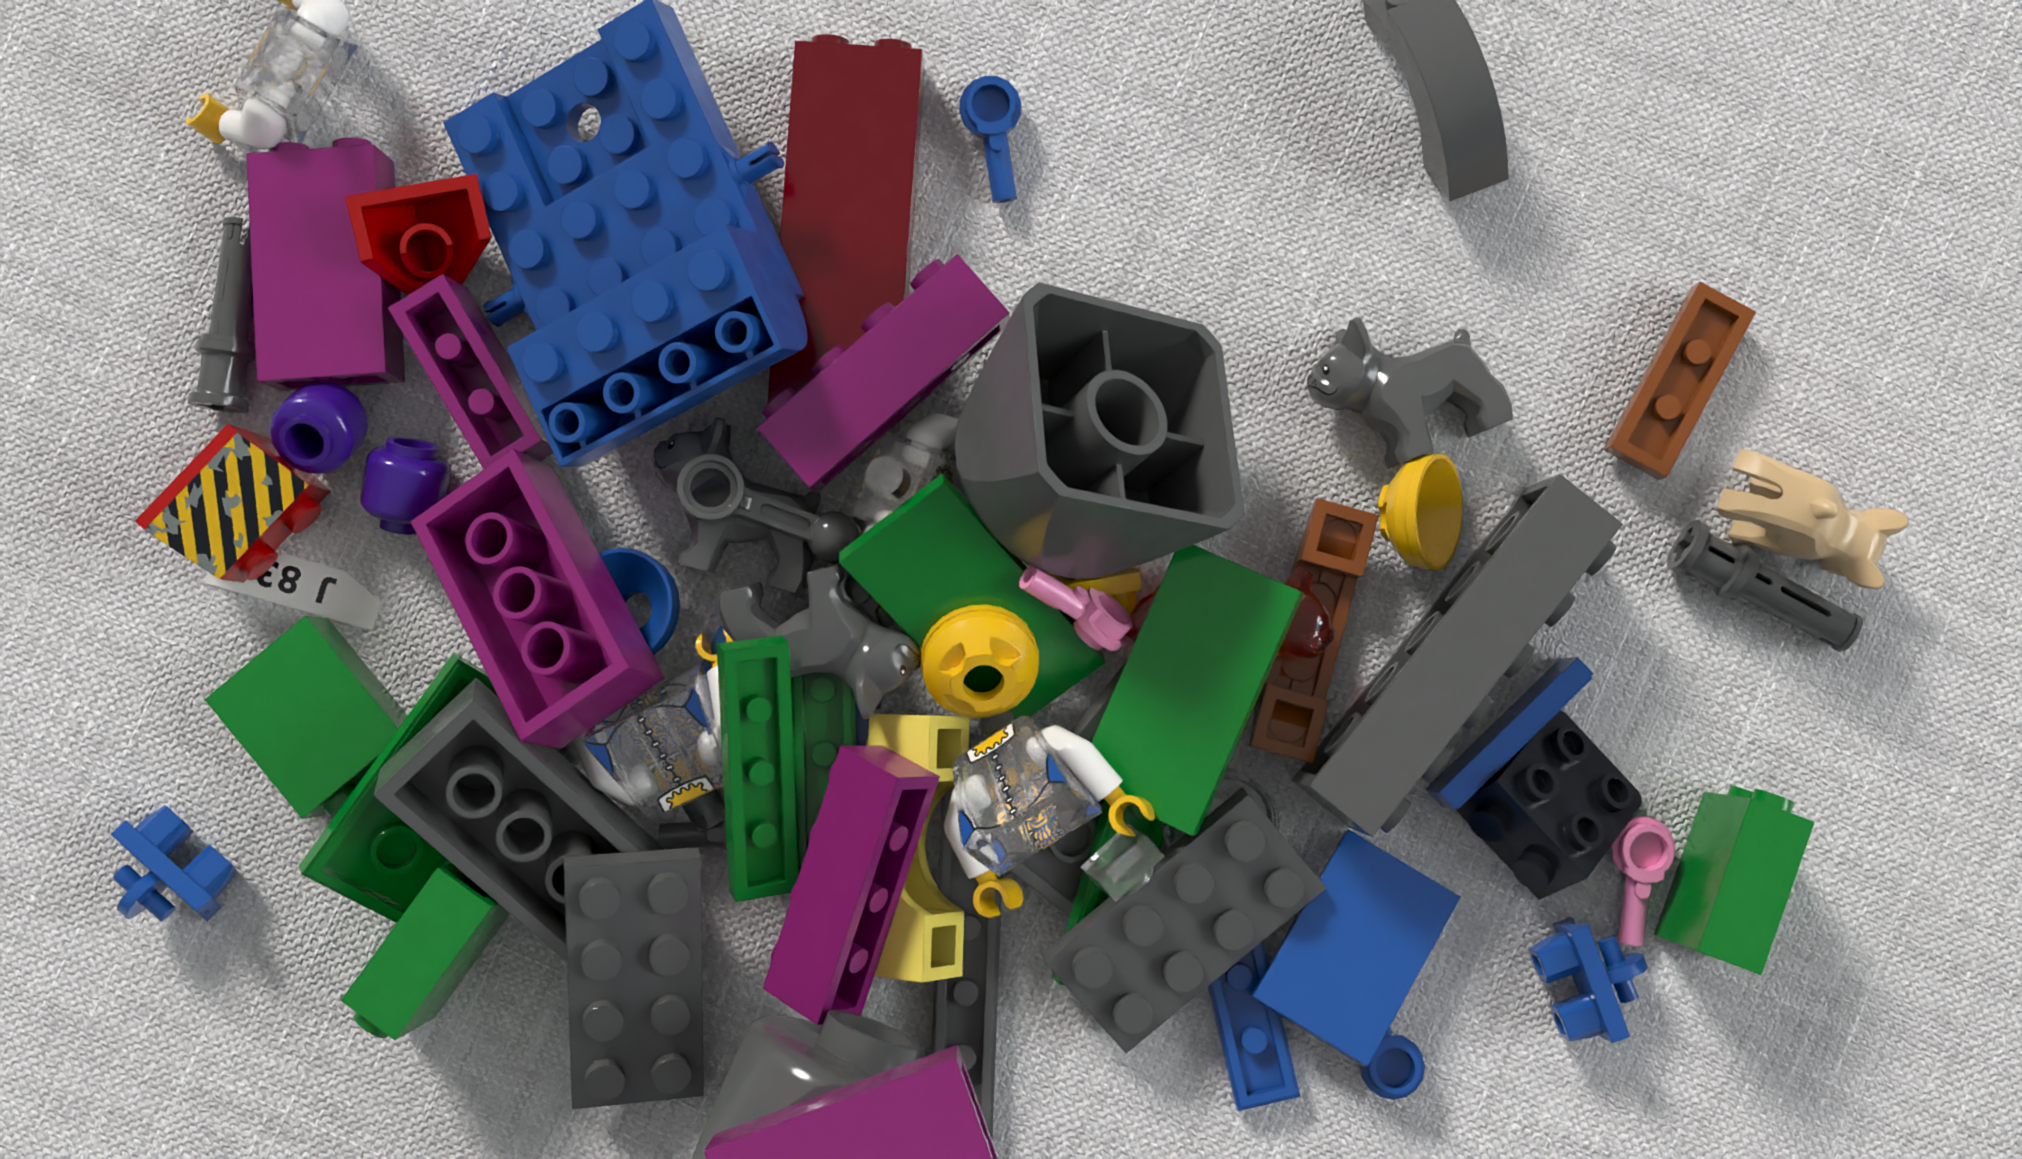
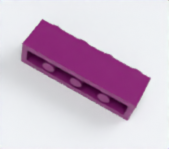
[757,254,1010,494]
[763,745,940,1025]

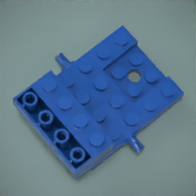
[443,0,807,467]

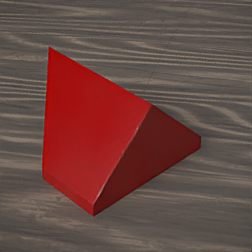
[344,174,492,295]

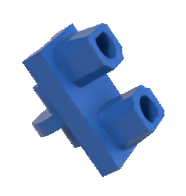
[111,805,237,922]
[1528,917,1648,1043]

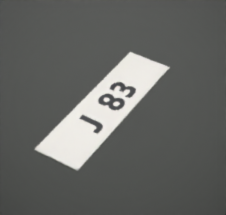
[204,551,381,631]

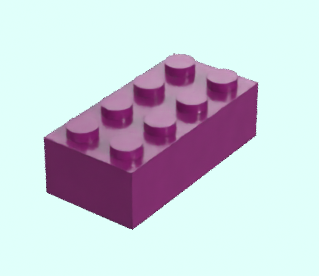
[410,449,665,749]

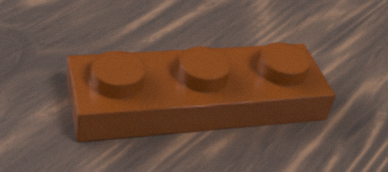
[1603,281,1756,480]

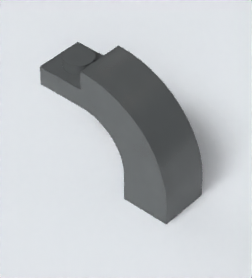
[1363,0,1509,201]

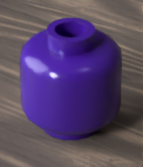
[270,382,368,474]
[360,437,452,535]

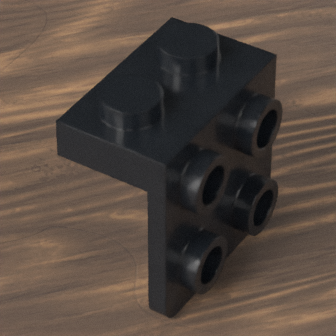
[1455,710,1642,900]

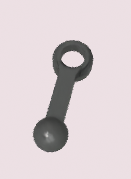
[677,454,859,563]

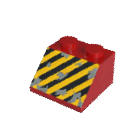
[135,424,331,583]

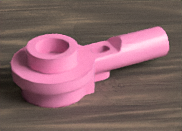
[1019,566,1133,651]
[1609,816,1675,946]

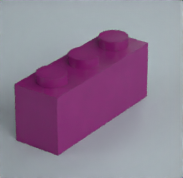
[388,274,553,469]

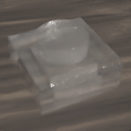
[1080,823,1165,902]

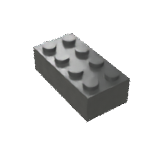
[373,678,664,962]

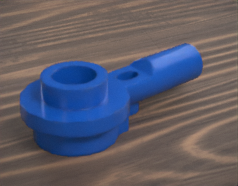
[959,76,1021,203]
[1359,1027,1425,1100]

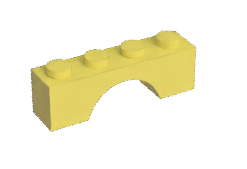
[866,713,970,983]

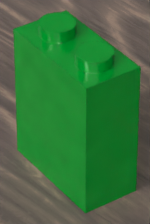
[204,616,408,819]
[1654,786,1815,975]
[340,863,510,1040]

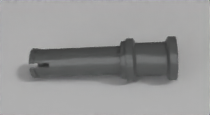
[187,217,256,413]
[1667,519,1863,652]

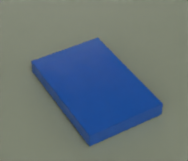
[1251,829,1461,1067]

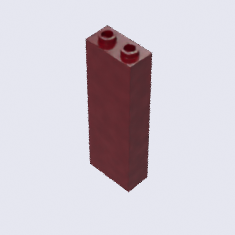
[767,34,925,437]

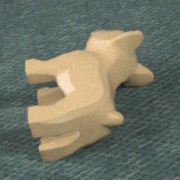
[1716,449,1909,590]

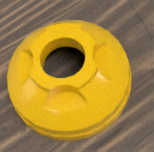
[1378,453,1463,571]
[920,604,1039,718]

